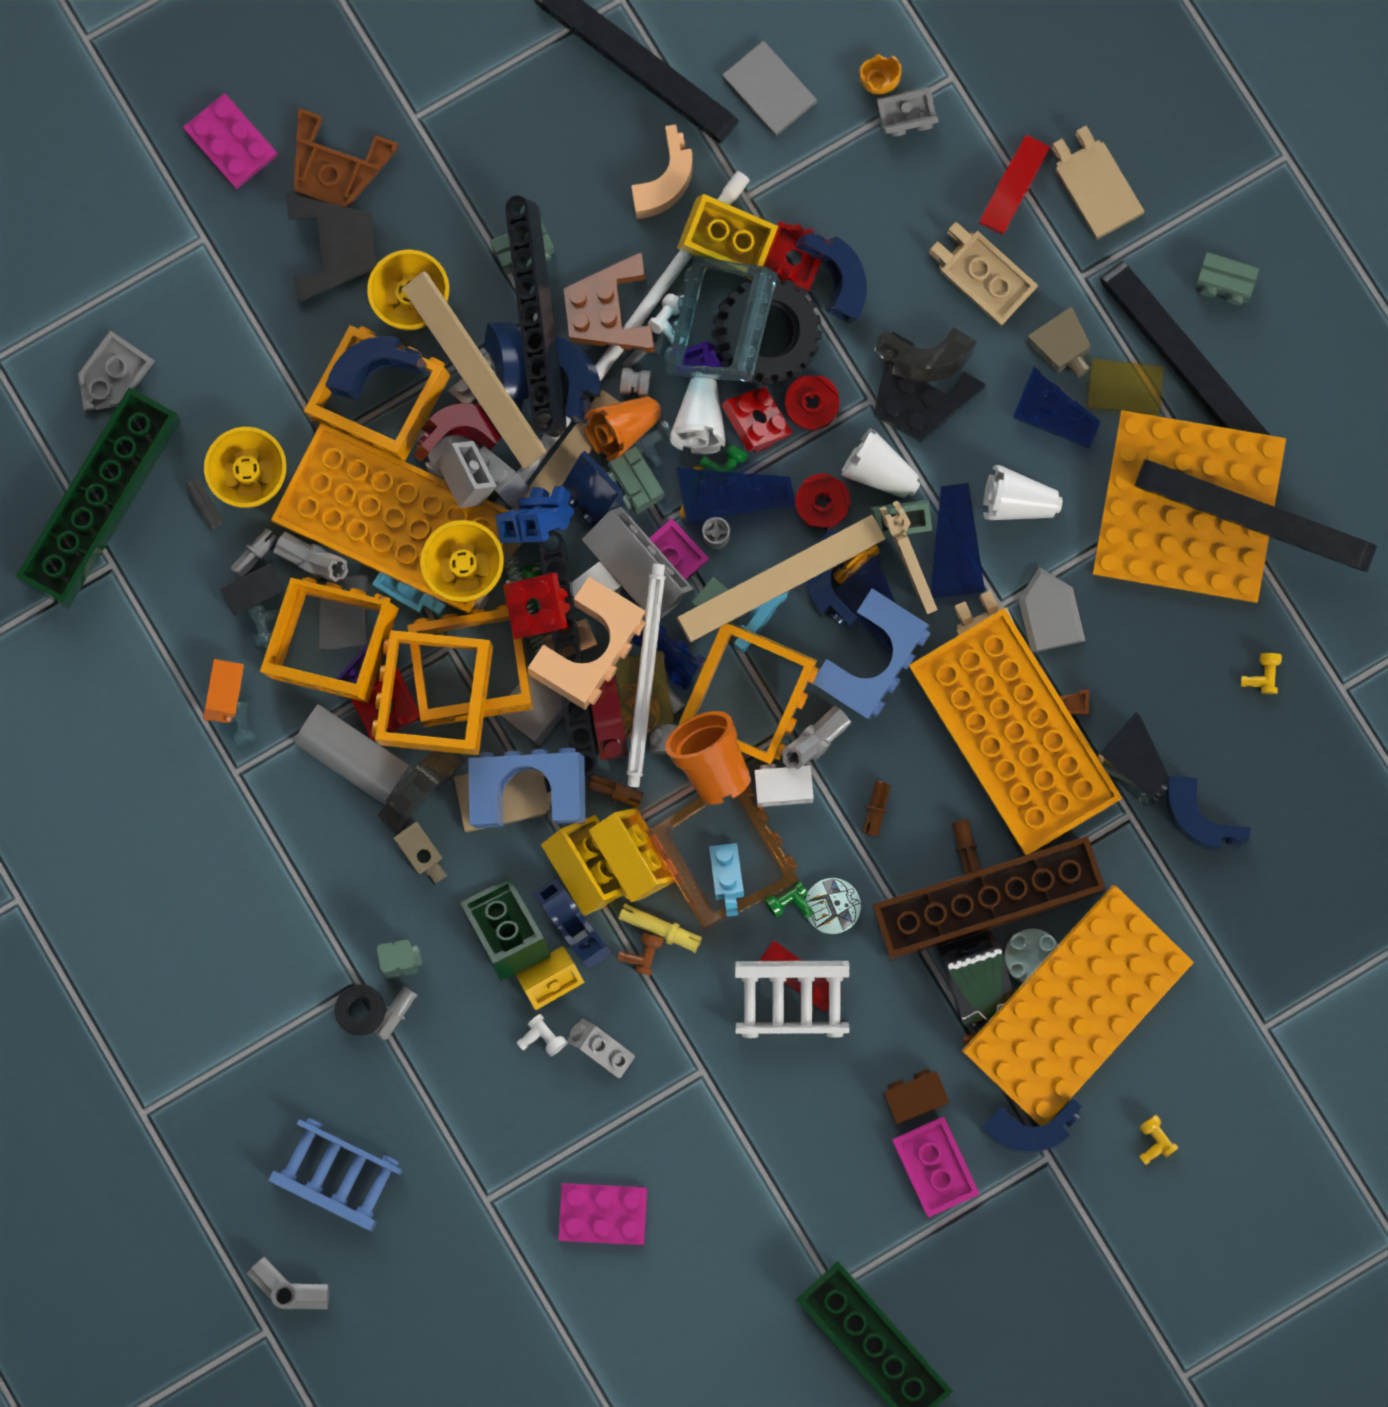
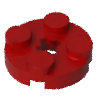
[785,375,840,432]
[795,473,850,530]

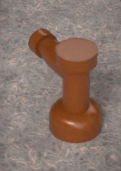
[617,933,664,976]

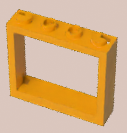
[304,325,450,461]
[260,577,399,703]
[407,604,534,727]
[679,622,819,764]
[372,630,493,755]

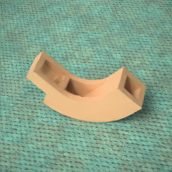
[631,124,693,219]

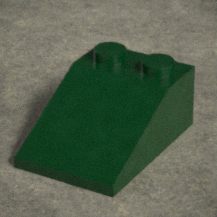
[460,878,551,981]

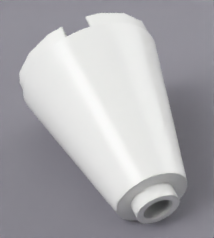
[670,374,726,454]
[841,428,921,498]
[983,465,1062,520]

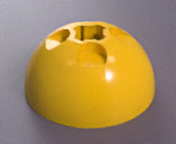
[367,250,449,330]
[204,427,287,508]
[420,520,504,602]

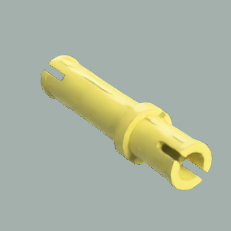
[618,903,702,953]

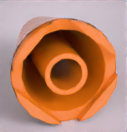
[584,396,661,461]

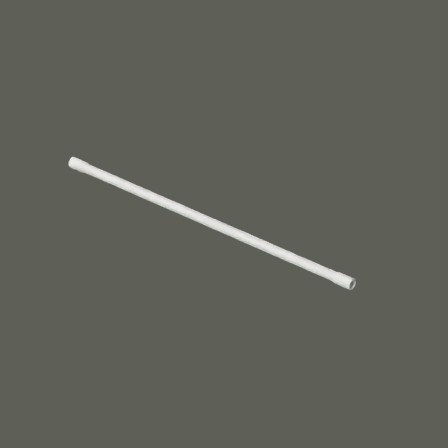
[494,171,750,509]

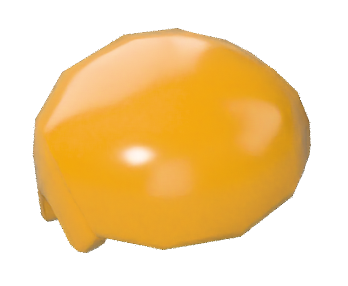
[859,54,901,95]

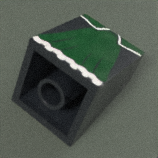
[1097,712,1169,807]
[937,931,1014,1026]

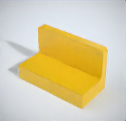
[515,946,585,1011]

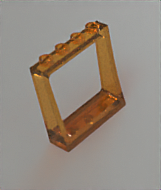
[646,785,800,928]

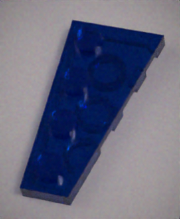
[930,483,985,599]

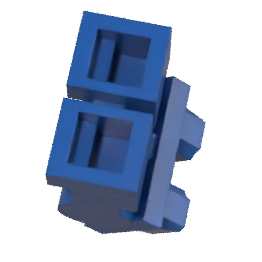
[495,486,574,543]

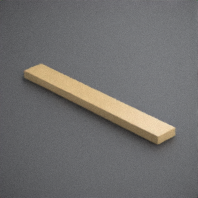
[402,272,547,469]
[502,390,619,569]
[677,515,885,643]

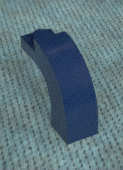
[795,233,867,323]
[483,322,529,412]
[326,336,427,401]
[537,336,601,423]
[806,528,857,630]
[1166,776,1251,851]
[533,878,612,969]
[980,1099,1082,1154]

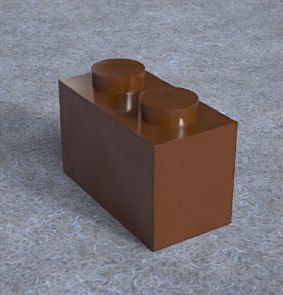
[883,1069,950,1125]

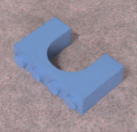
[813,589,931,719]
[468,748,586,828]

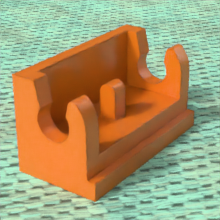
[203,659,244,723]

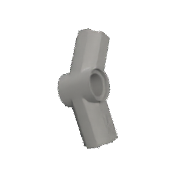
[273,532,348,582]
[781,705,851,769]
[247,1257,329,1310]

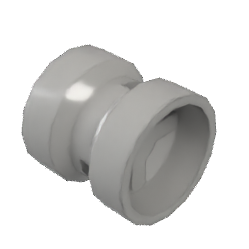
[620,367,651,397]
[702,517,730,550]

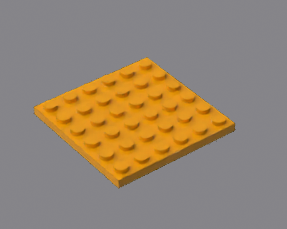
[1092,410,1286,603]

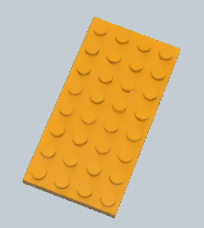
[271,423,509,614]
[909,608,1122,856]
[961,885,1194,1126]

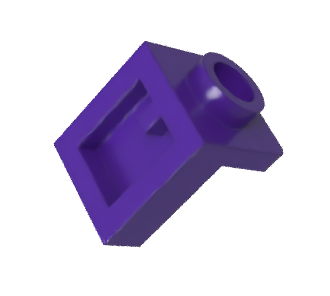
[679,341,724,379]

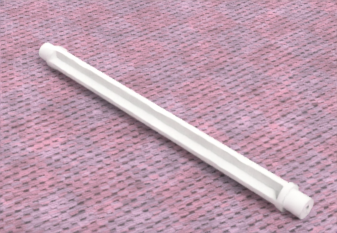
[626,563,666,787]

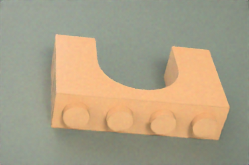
[528,576,646,710]

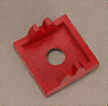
[760,221,827,292]
[721,387,792,453]
[503,573,570,640]
[351,668,420,742]

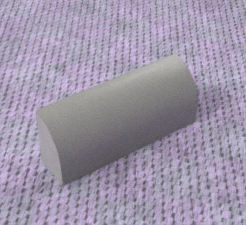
[582,507,693,619]
[295,704,411,806]

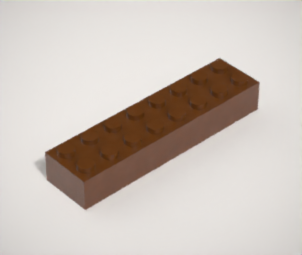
[872,836,1106,962]

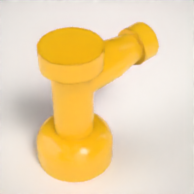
[1241,653,1282,694]
[1139,1114,1179,1165]

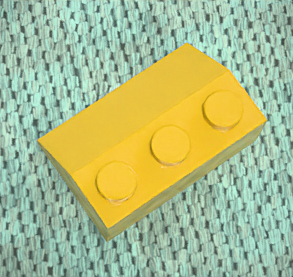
[589,808,679,902]
[541,815,623,916]

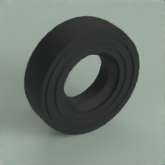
[334,984,386,1036]

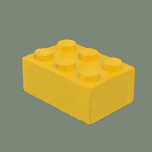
[677,194,778,280]

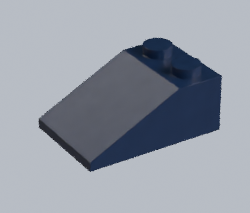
[562,450,625,528]

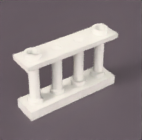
[735,961,849,1038]

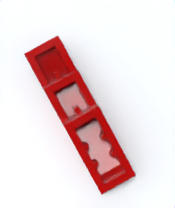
[979,135,1051,236]

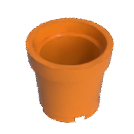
[665,711,751,805]

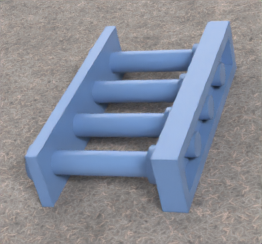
[268,1118,403,1232]

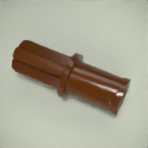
[588,774,644,809]
[861,781,891,838]
[951,820,980,875]

